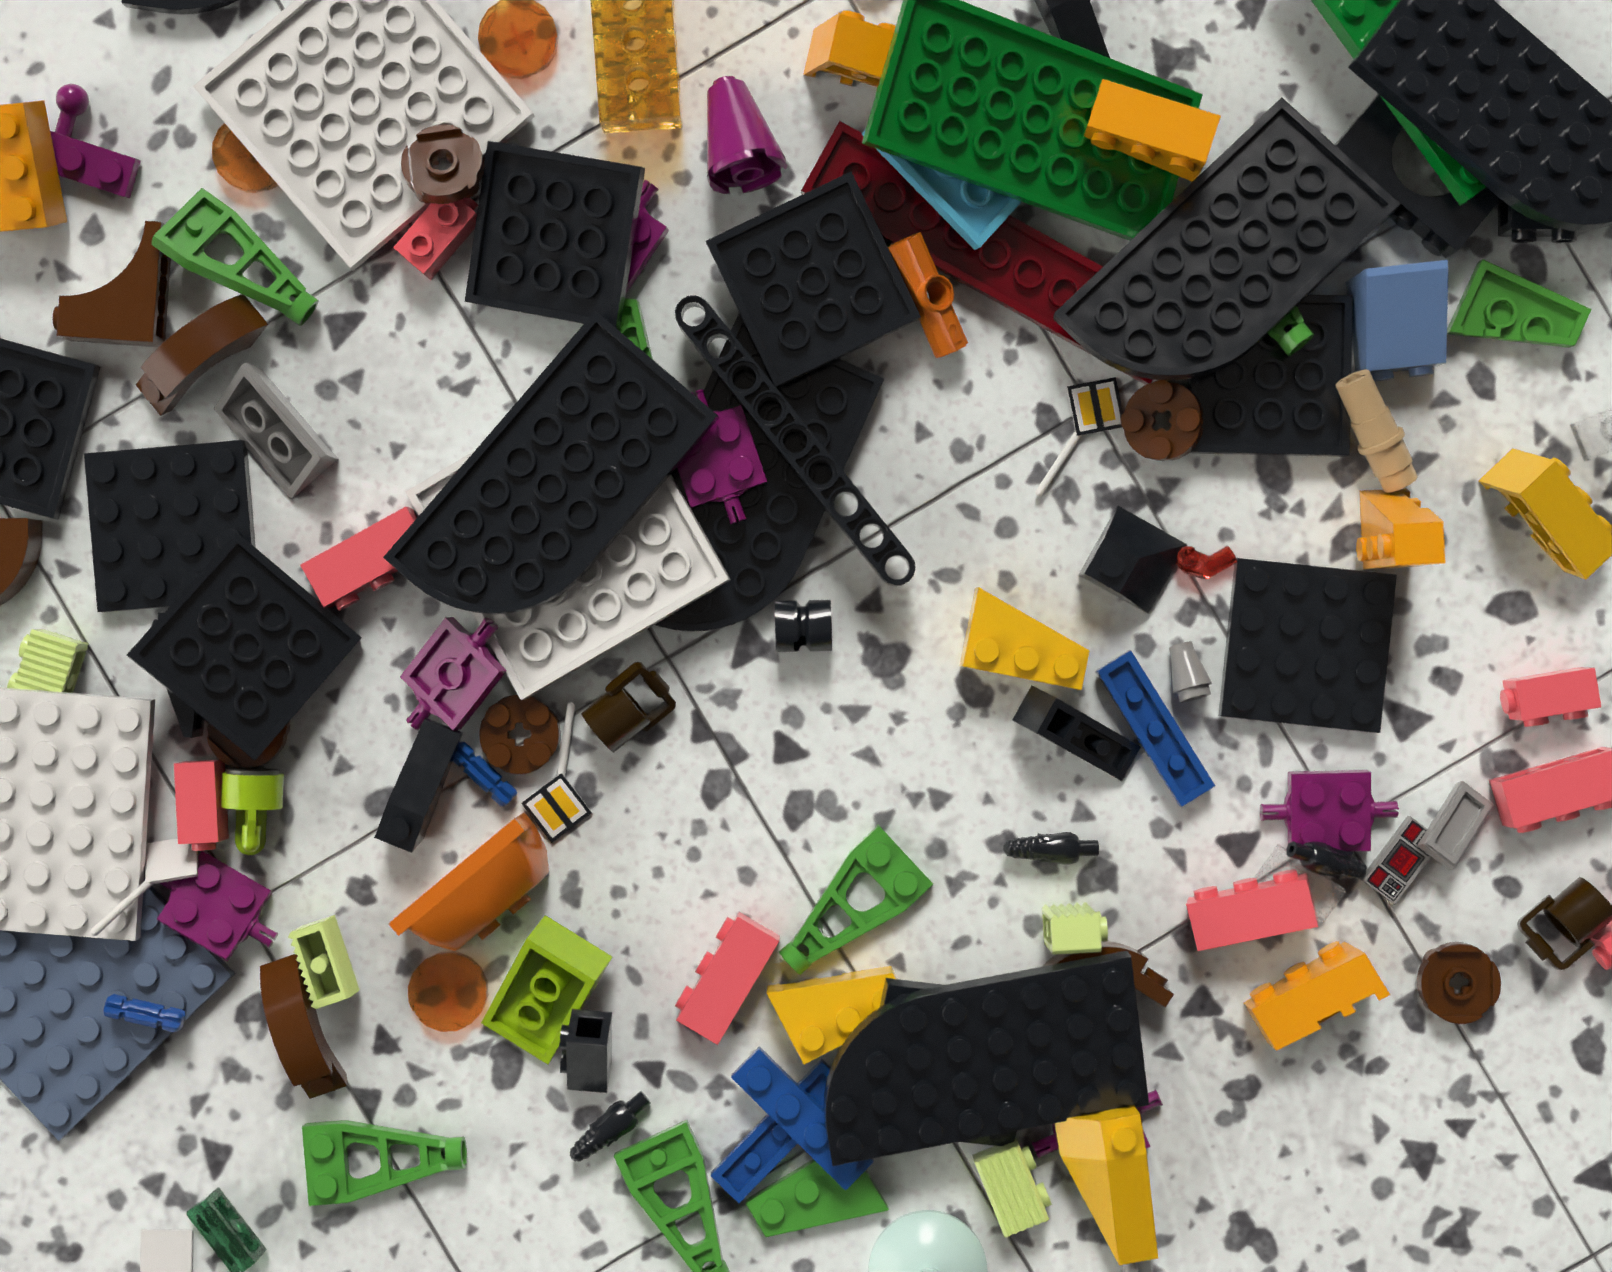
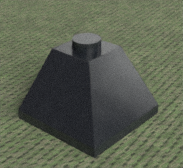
[1079,506,1187,614]

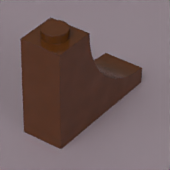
[52,221,171,347]

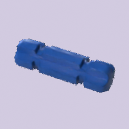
[453,741,517,807]
[104,994,186,1032]

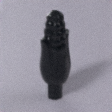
[1003,832,1099,865]
[1286,841,1367,881]
[570,1091,651,1162]

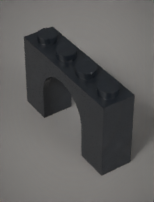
[1335,93,1501,258]

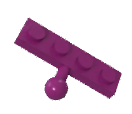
[50,84,141,198]

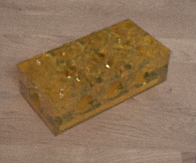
[591,0,683,133]

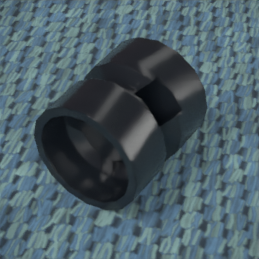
[775,600,832,652]

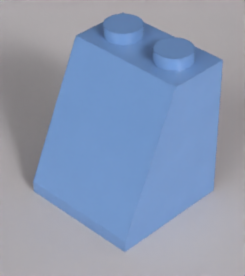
[1346,260,1448,382]

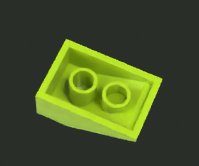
[481,915,613,1065]

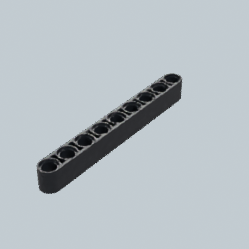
[675,295,916,586]

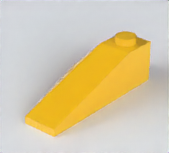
[1054,1105,1158,1265]

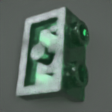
[186,1187,267,1272]

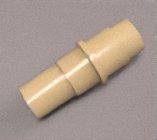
[1336,369,1418,492]

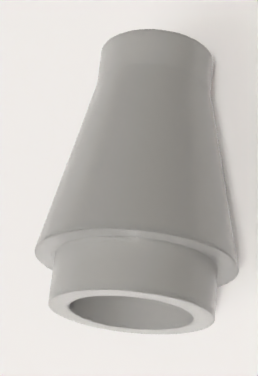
[1169,641,1212,703]

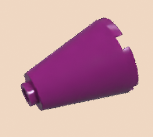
[707,76,787,194]

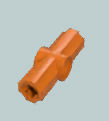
[888,232,968,358]

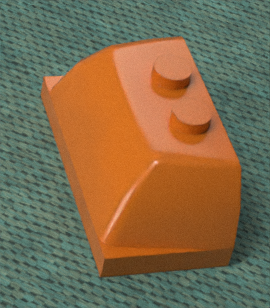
[388,812,549,951]

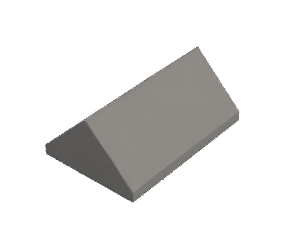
[214,362,339,499]

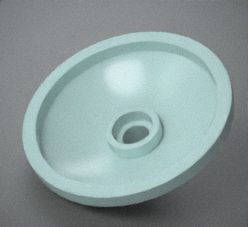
[868,1210,988,1272]

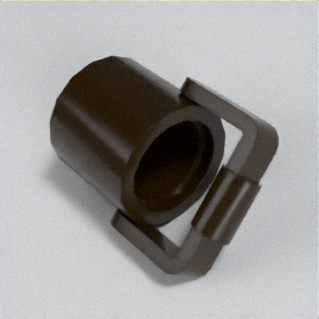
[581,662,676,753]
[1517,877,1612,970]

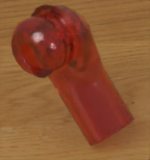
[1176,546,1237,580]

